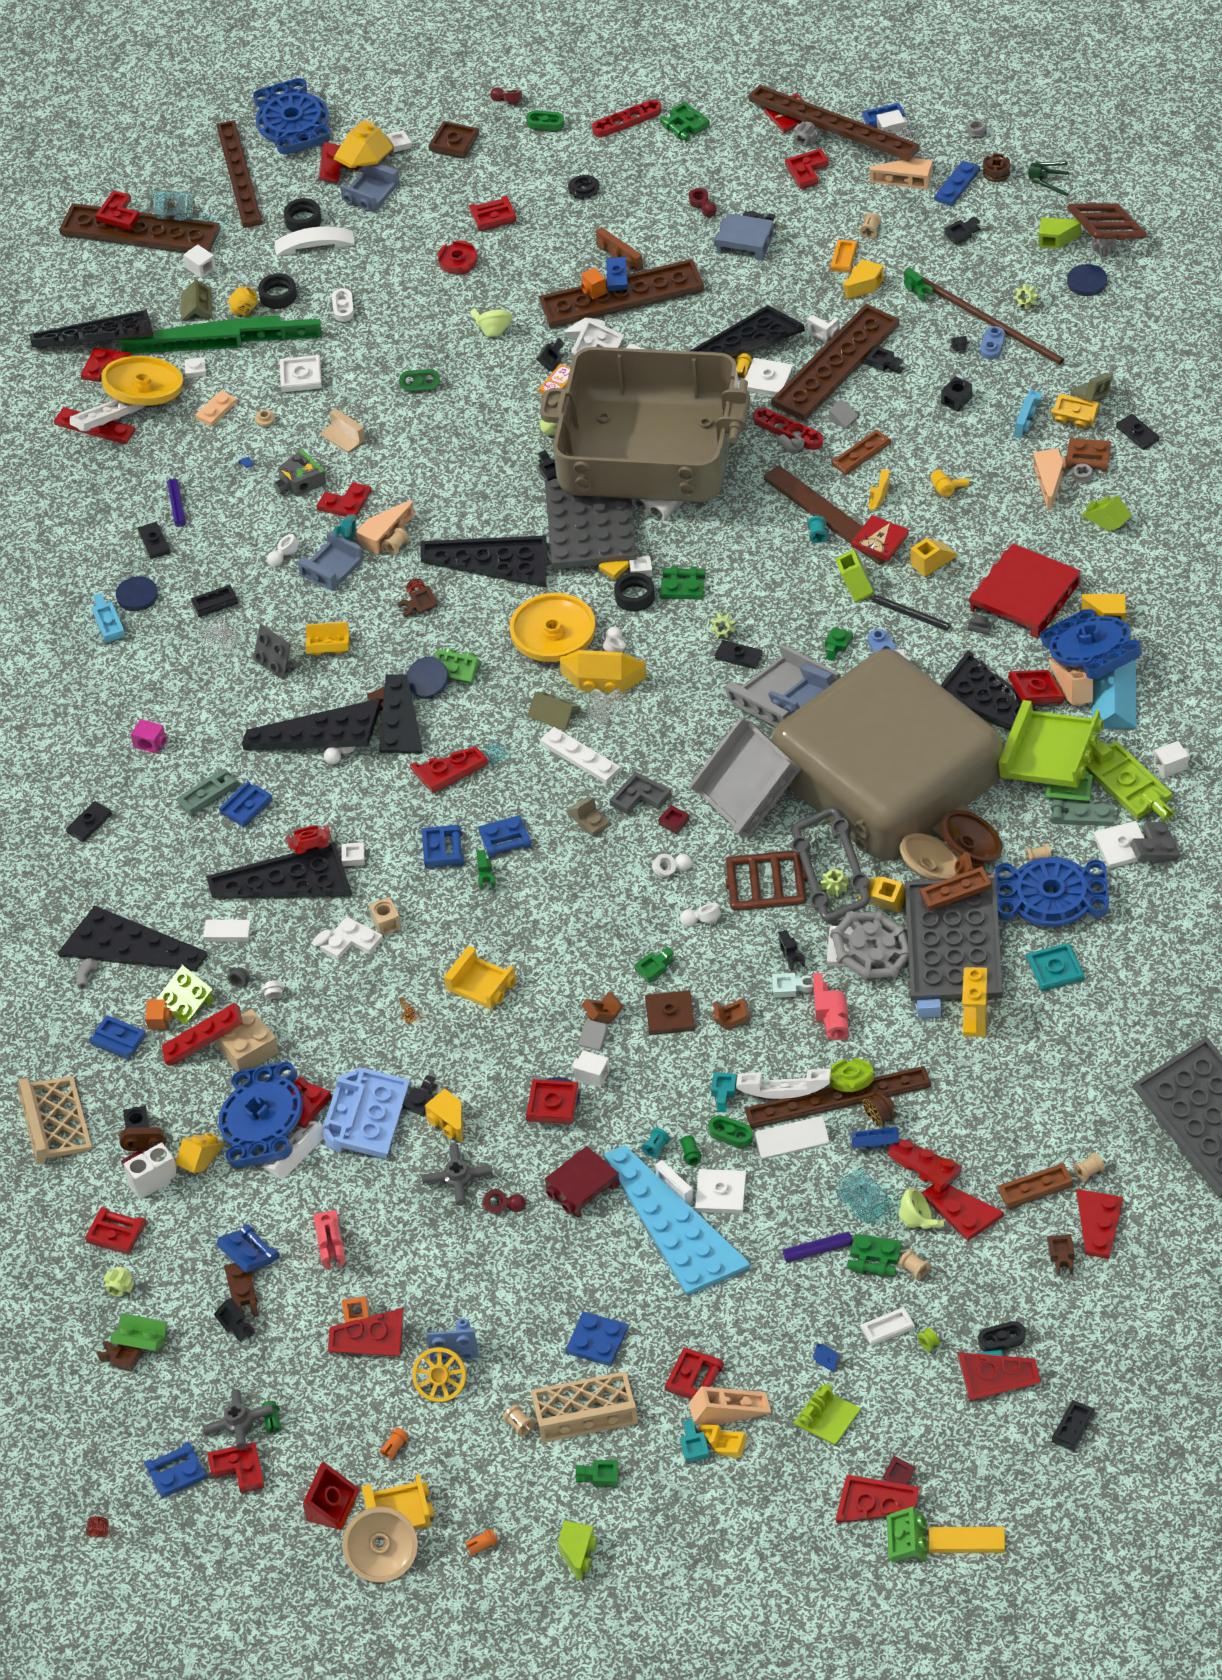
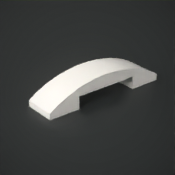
[275,227,355,256]
[736,1068,831,1099]

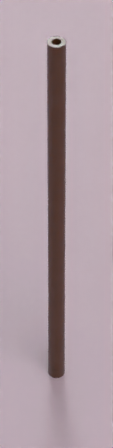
[906,268,1064,365]

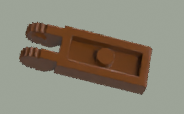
[224,1263,259,1320]

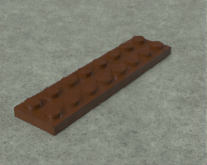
[59,203,220,252]
[539,259,704,328]
[771,304,899,421]

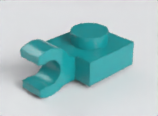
[334,514,357,540]
[711,1072,737,1113]
[680,1419,710,1463]

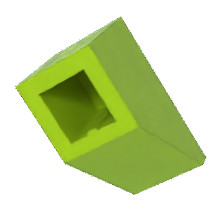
[1039,217,1081,248]
[1081,495,1132,531]
[835,549,875,602]
[558,1520,598,1580]

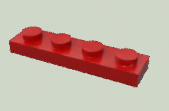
[54,407,135,445]
[162,1003,243,1066]

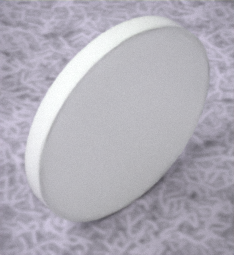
[312,929,332,947]

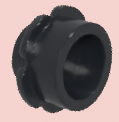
[950,336,970,351]

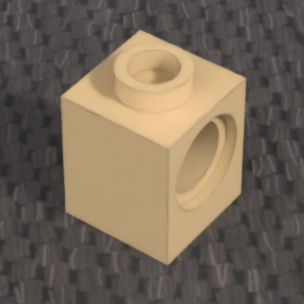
[369,897,402,935]

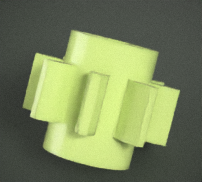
[1013,284,1040,309]
[710,612,736,638]
[821,869,849,897]
[103,1267,134,1297]

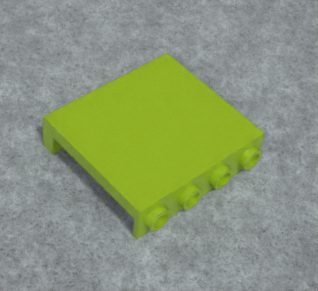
[998,700,1104,788]

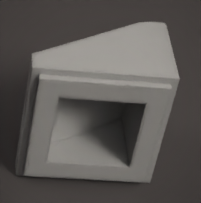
[829,399,858,429]
[578,1019,608,1051]

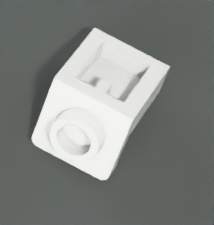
[807,315,840,343]

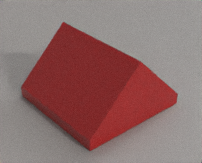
[303,1462,360,1530]

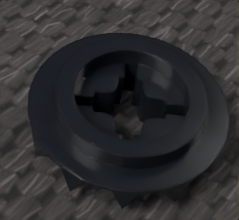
[568,175,600,199]

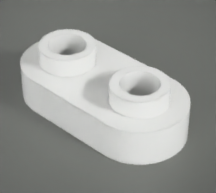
[332,288,354,322]

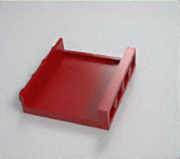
[969,543,1080,639]

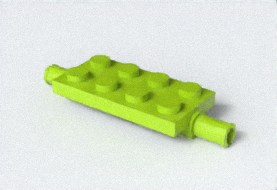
[1086,740,1175,822]

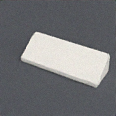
[755,1116,830,1160]
[262,1121,324,1180]

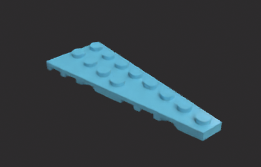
[604,1145,750,1296]

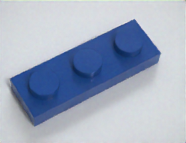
[934,160,980,206]

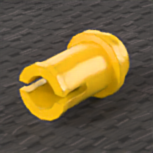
[736,353,752,379]

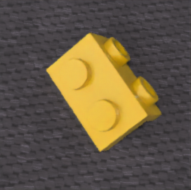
[1050,393,1100,429]
[305,621,350,655]

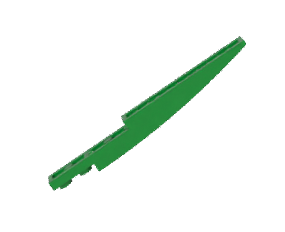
[120,315,322,354]

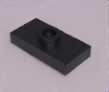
[1116,414,1159,450]
[137,521,170,559]
[191,585,238,617]
[715,640,763,669]
[66,801,112,842]
[1052,1400,1095,1451]

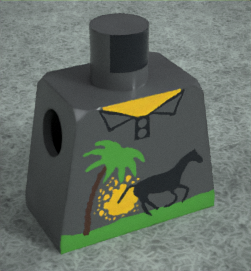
[273,449,326,496]

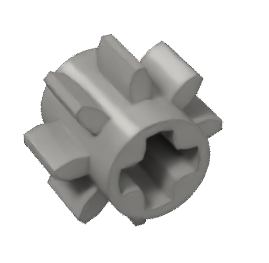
[793,121,818,146]
[1092,237,1116,255]

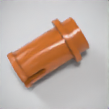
[380,1427,409,1460]
[465,1529,498,1556]

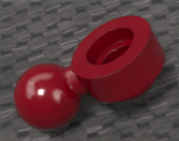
[490,87,522,104]
[689,188,717,217]
[482,1189,526,1214]

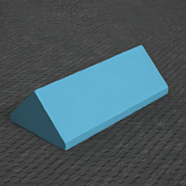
[1092,660,1137,729]

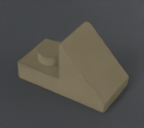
[565,797,610,837]

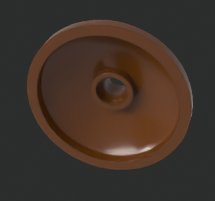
[941,810,1002,863]

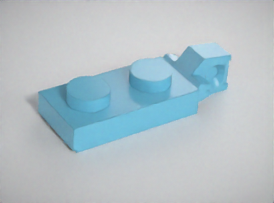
[1014,389,1042,438]
[92,593,125,643]

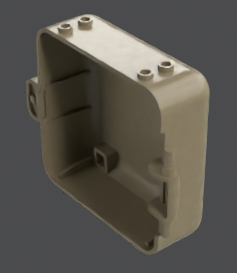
[540,347,751,502]
[772,649,1002,860]

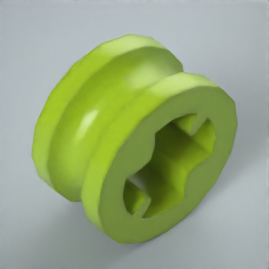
[917,1327,940,1352]

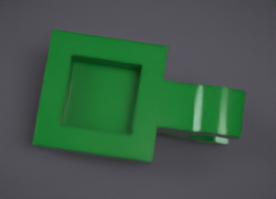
[904,268,933,301]
[825,627,853,661]
[476,850,496,890]
[634,947,675,983]
[576,1460,618,1487]

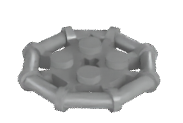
[830,910,909,980]

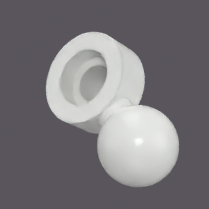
[267,534,299,567]
[603,627,626,653]
[324,747,356,765]
[652,854,692,878]
[680,903,721,927]

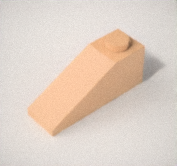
[869,158,933,189]
[1033,448,1066,510]
[356,500,415,554]
[1049,658,1093,706]
[689,1386,772,1425]

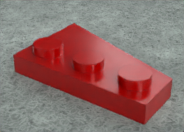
[888,1138,962,1193]
[328,1307,404,1356]
[835,1474,920,1523]

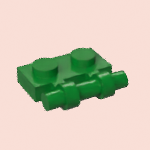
[660,101,710,141]
[660,566,706,600]
[847,1234,902,1277]

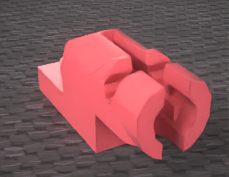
[813,973,849,1040]
[313,1210,346,1270]

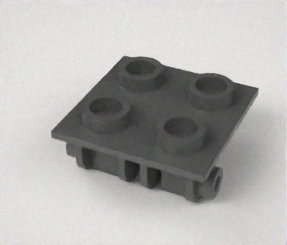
[253,624,295,680]

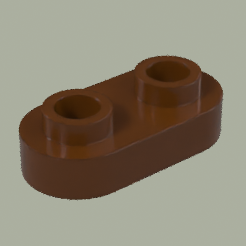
[119,1127,166,1151]

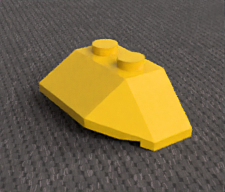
[334,120,393,168]
[560,650,647,694]

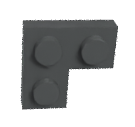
[610,771,672,814]
[1130,822,1180,861]

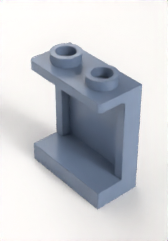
[340,163,400,212]
[714,213,774,261]
[298,531,364,591]
[768,663,835,715]

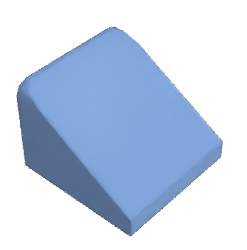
[917,999,941,1018]

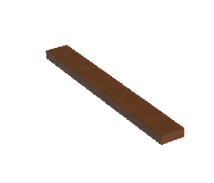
[216,120,262,228]
[764,465,895,566]
[744,1066,931,1129]

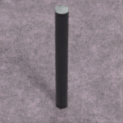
[871,594,951,631]

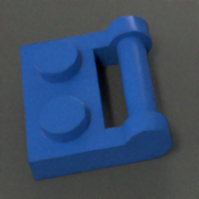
[478,815,532,858]
[422,825,465,868]
[216,1224,280,1273]
[144,1442,207,1499]

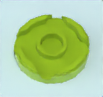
[829,1058,874,1092]

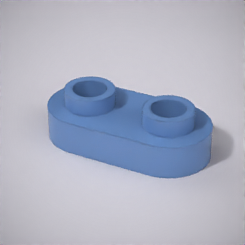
[980,326,1005,359]
[868,629,897,653]

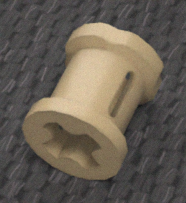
[860,213,882,239]
[382,528,410,555]
[1025,843,1052,862]
[1073,1152,1105,1182]
[899,1249,931,1281]
[503,1404,535,1437]

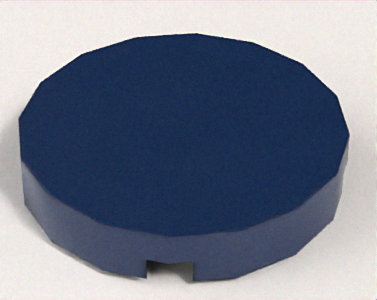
[1067,264,1107,296]
[116,576,158,612]
[407,656,449,699]

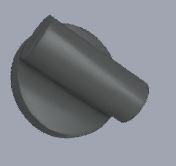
[968,615,992,635]

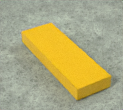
[929,1527,1005,1553]

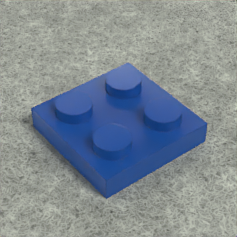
[566,1311,628,1366]

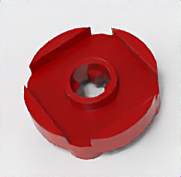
[438,241,478,274]
[286,825,331,854]

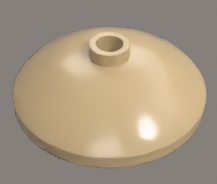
[900,833,959,880]
[342,1506,418,1582]

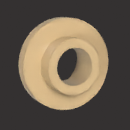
[255,410,275,427]

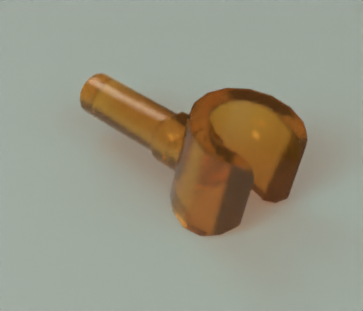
[399,997,417,1024]

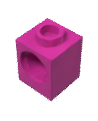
[131,719,167,754]

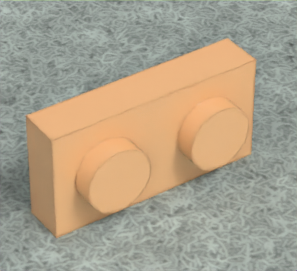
[195,391,237,427]

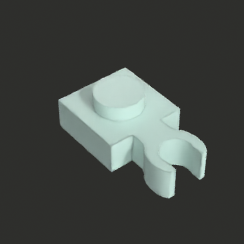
[772,973,812,998]

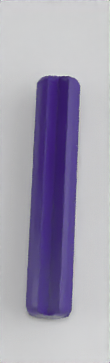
[167,478,186,527]
[783,1232,853,1262]

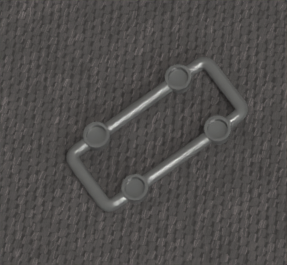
[791,807,871,922]

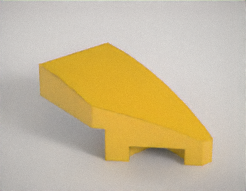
[869,469,890,510]
[599,561,630,580]
[699,1424,748,1458]

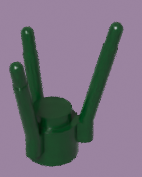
[1028,161,1069,196]

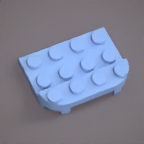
[323,1068,410,1159]

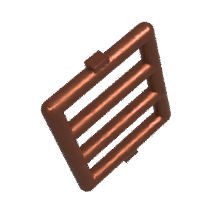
[1067,202,1147,240]
[725,851,807,910]

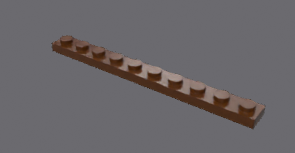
[748,85,920,161]

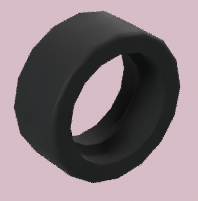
[283,198,322,232]
[258,273,297,309]
[614,573,655,612]

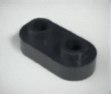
[978,1321,1026,1352]

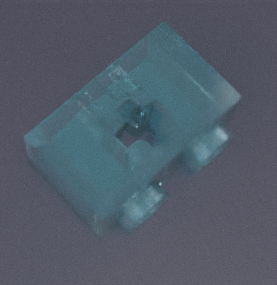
[149,190,194,221]
[838,1167,890,1224]

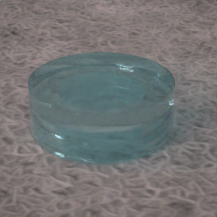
[483,742,505,763]

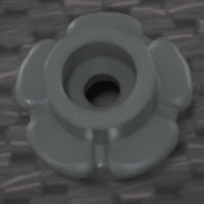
[228,967,250,988]

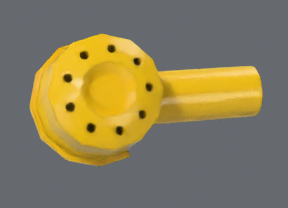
[930,470,969,498]

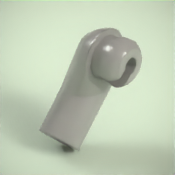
[777,434,804,453]
[76,958,98,989]

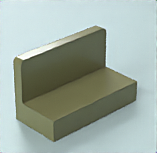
[181,279,212,321]
[1070,373,1113,402]
[528,692,581,730]

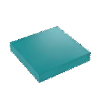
[1026,942,1085,992]

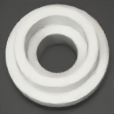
[261,981,284,1000]

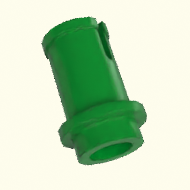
[680,1135,702,1166]
[262,1401,282,1433]

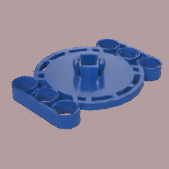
[253,78,331,155]
[1040,609,1142,679]
[995,857,1109,927]
[218,1062,303,1168]

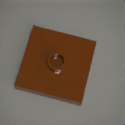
[428,121,479,159]
[645,990,695,1035]

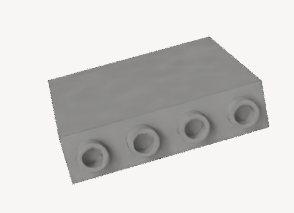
[725,644,841,727]
[689,717,801,838]

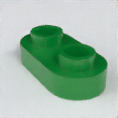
[526,110,565,131]
[399,369,440,391]
[708,1115,753,1148]

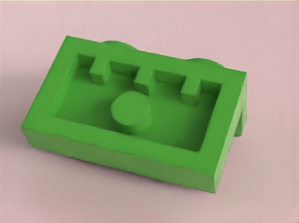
[435,648,482,684]
[1045,771,1093,803]
[110,1313,167,1351]
[886,1507,929,1563]

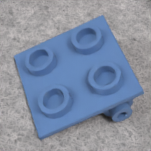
[426,1318,479,1362]

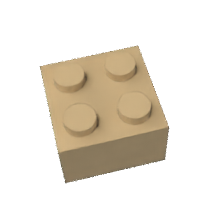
[215,1009,279,1072]

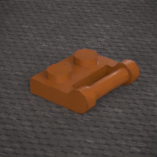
[1066,438,1111,471]

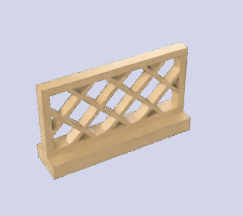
[19,1076,92,1164]
[531,1371,638,1443]

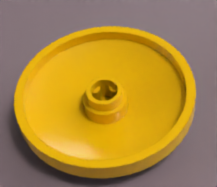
[101,356,183,406]
[510,593,596,662]

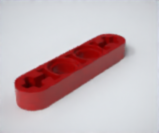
[592,100,662,137]
[753,408,823,450]

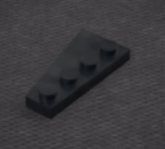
[379,674,423,753]

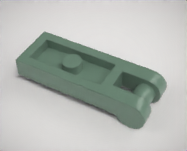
[177,769,240,816]
[1050,800,1114,826]

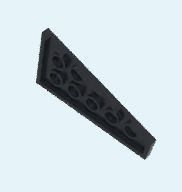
[690,305,805,357]
[29,309,154,348]
[420,535,547,587]
[941,650,1037,731]
[242,698,382,750]
[206,842,352,898]
[58,905,208,972]

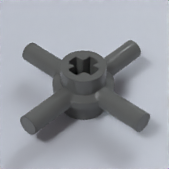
[422,1143,493,1206]
[202,1389,275,1450]

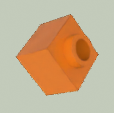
[581,267,607,299]
[145,999,172,1029]
[342,1295,371,1323]

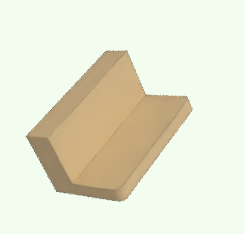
[320,408,366,453]

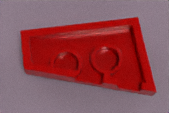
[410,747,488,794]
[921,1184,1004,1241]
[1076,1189,1123,1259]
[957,1352,1041,1400]

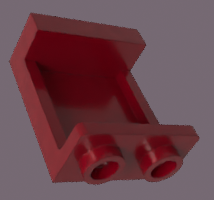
[545,1146,620,1218]

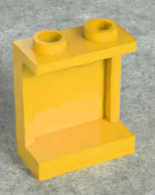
[444,945,517,1010]
[962,967,987,1037]
[361,1474,435,1539]

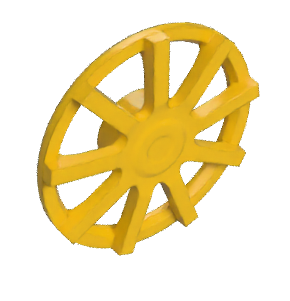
[412,1347,467,1402]

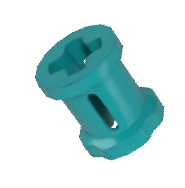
[807,516,828,543]
[641,1128,671,1159]

